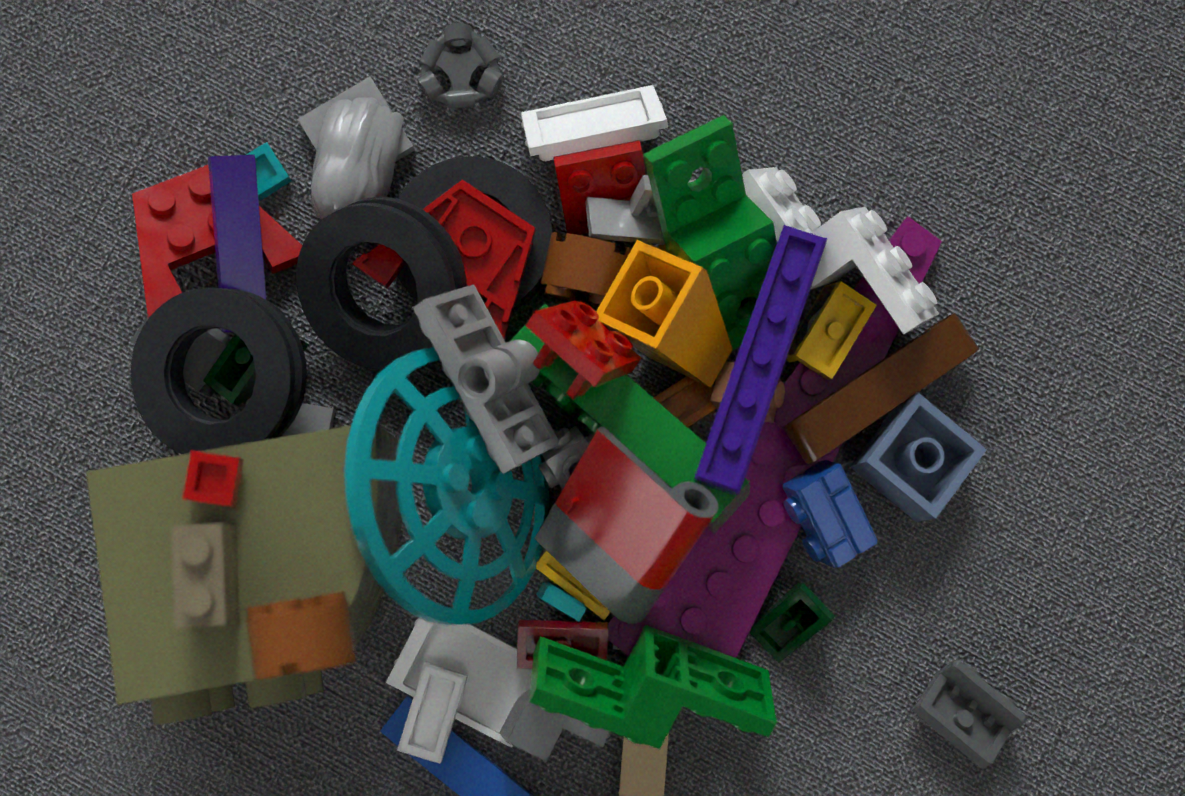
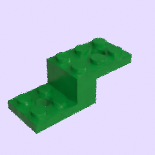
[643,115,777,350]
[529,624,777,749]

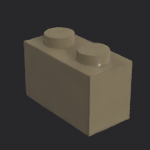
[171,523,240,629]

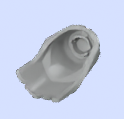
[311,97,404,220]

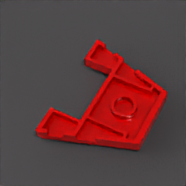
[132,165,302,318]
[353,179,536,340]

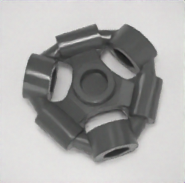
[417,23,504,109]

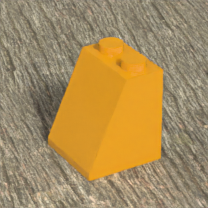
[596,240,732,388]

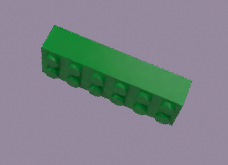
[511,304,750,534]

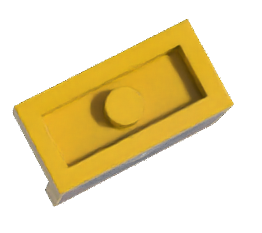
[786,281,877,380]

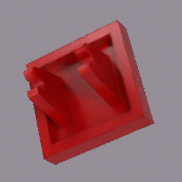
[553,140,646,235]
[525,300,642,400]

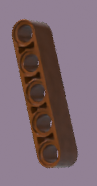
[782,313,979,465]

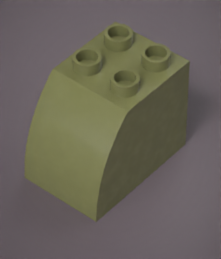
[86,425,402,725]

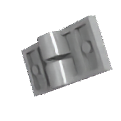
[413,285,560,474]

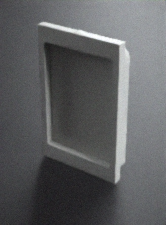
[521,85,668,161]
[386,618,532,748]

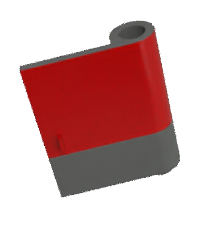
[534,426,718,623]

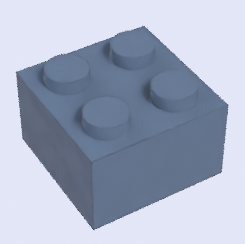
[849,393,987,522]

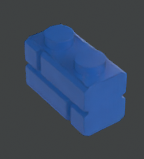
[782,460,878,568]

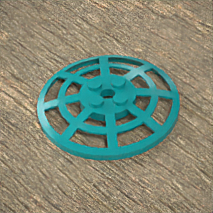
[344,348,550,626]

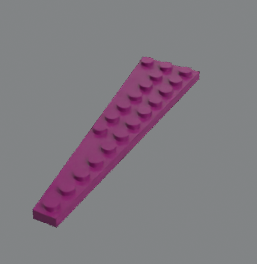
[608,216,942,658]

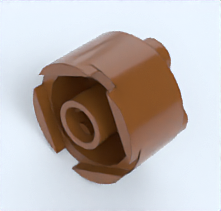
[541,232,632,307]
[246,591,357,680]

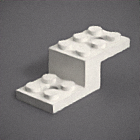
[742,167,939,334]

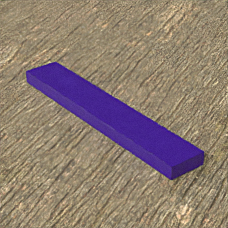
[694,225,827,497]

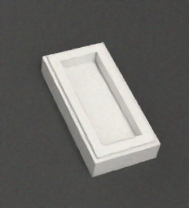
[397,663,468,764]

